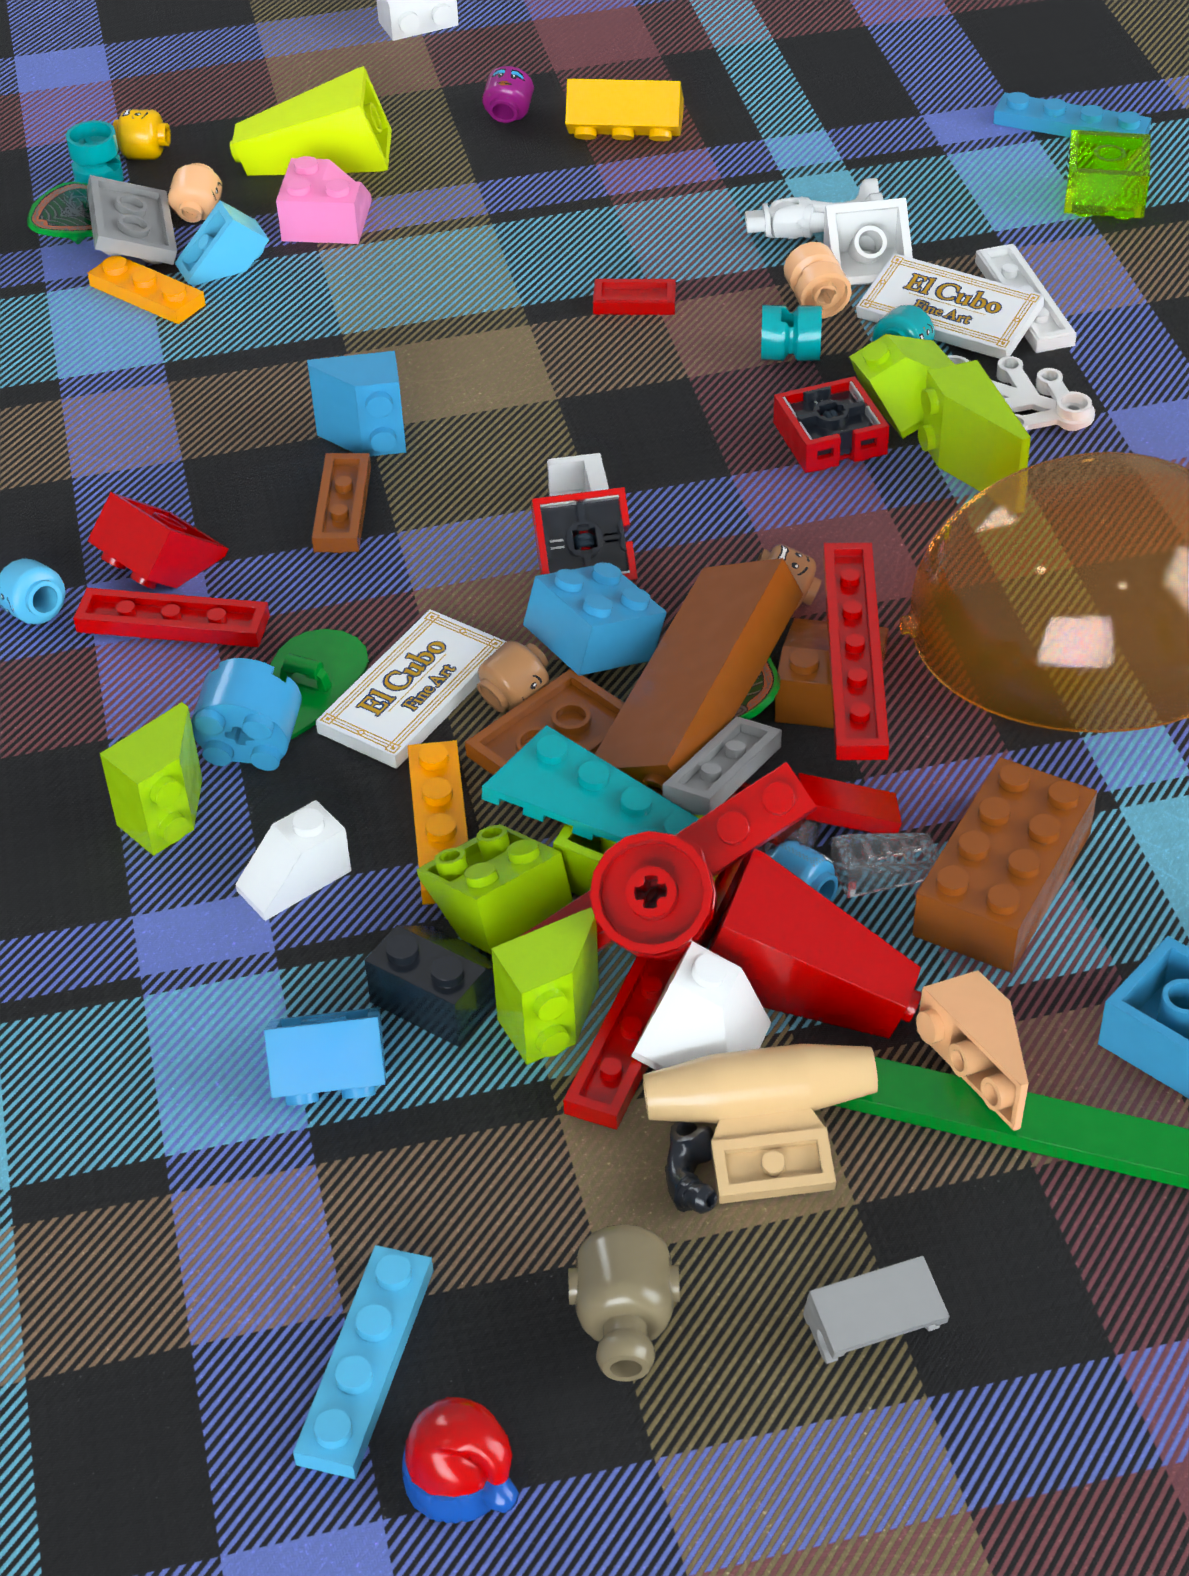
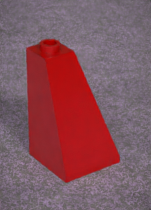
[708,848,922,1038]

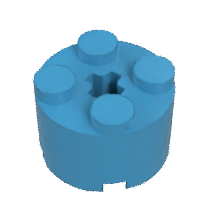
[191,658,302,771]

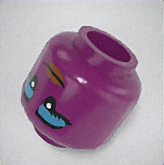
[482,66,534,123]

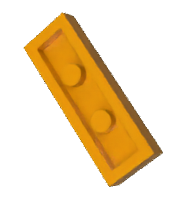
[87,256,206,324]

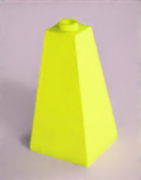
[230,66,392,176]

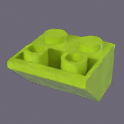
[416,824,573,954]

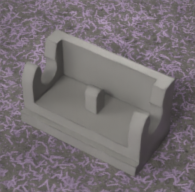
[803,1256,950,1364]

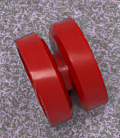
[590,831,718,960]

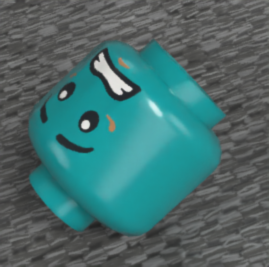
[872,305,935,341]

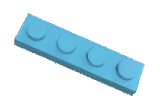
[293,1245,434,1480]

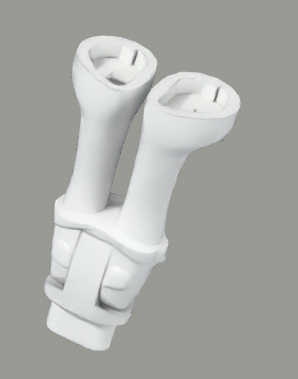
[745,178,883,239]

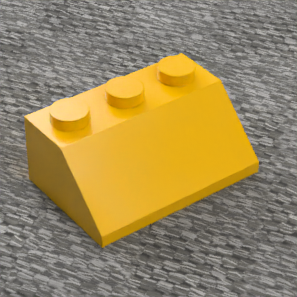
[565,79,684,141]

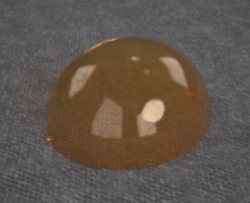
[900,452,1189,733]

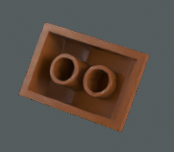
[775,618,889,728]

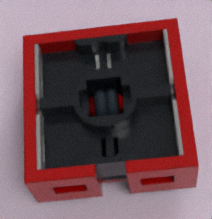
[773,376,889,473]
[531,487,638,584]

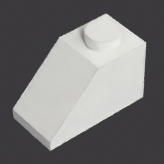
[235,800,351,921]

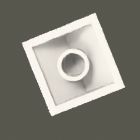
[823,198,913,286]

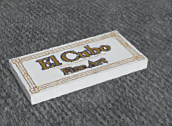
[856,253,1044,359]
[316,609,507,769]

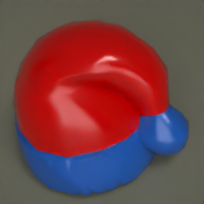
[402,1397,519,1523]

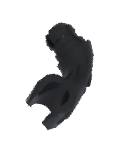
[665,1122,718,1214]

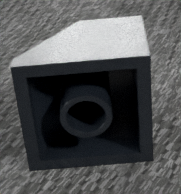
[364,925,496,1047]

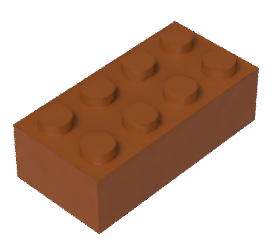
[913,757,1097,973]

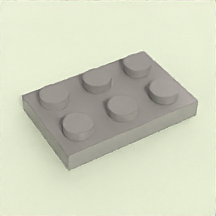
[87,175,177,265]

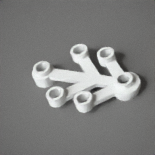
[948,355,1095,431]

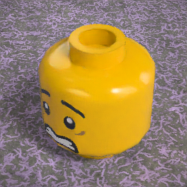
[113,109,171,160]

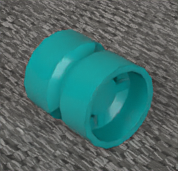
[65,120,124,184]
[761,305,822,361]

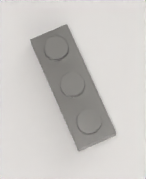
[663,716,782,815]

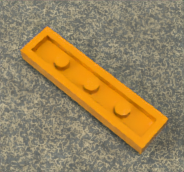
[407,740,468,905]

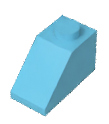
[175,200,269,286]

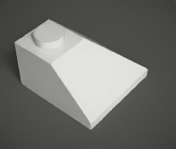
[631,941,771,1070]

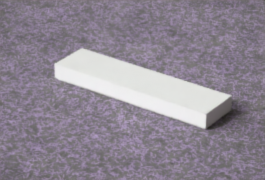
[975,244,1076,353]

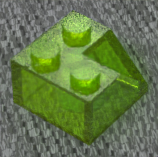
[1064,130,1151,220]

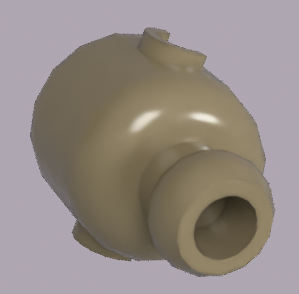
[568,1224,680,1382]

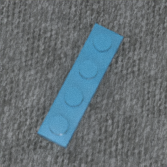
[993,92,1152,150]

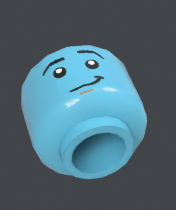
[0,558,66,625]

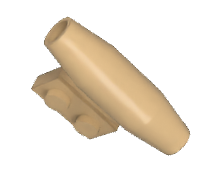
[643,1043,878,1204]

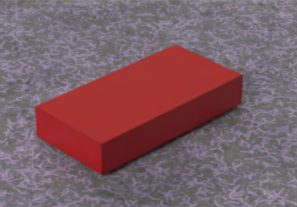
[593,279,676,315]
[797,773,902,837]

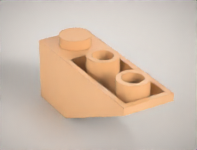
[916,970,1028,1131]

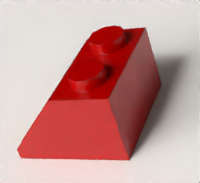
[87,492,229,589]

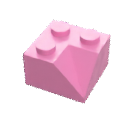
[276,156,372,244]

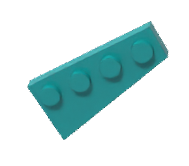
[481,725,699,843]

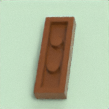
[312,453,371,553]

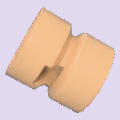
[784,242,852,319]

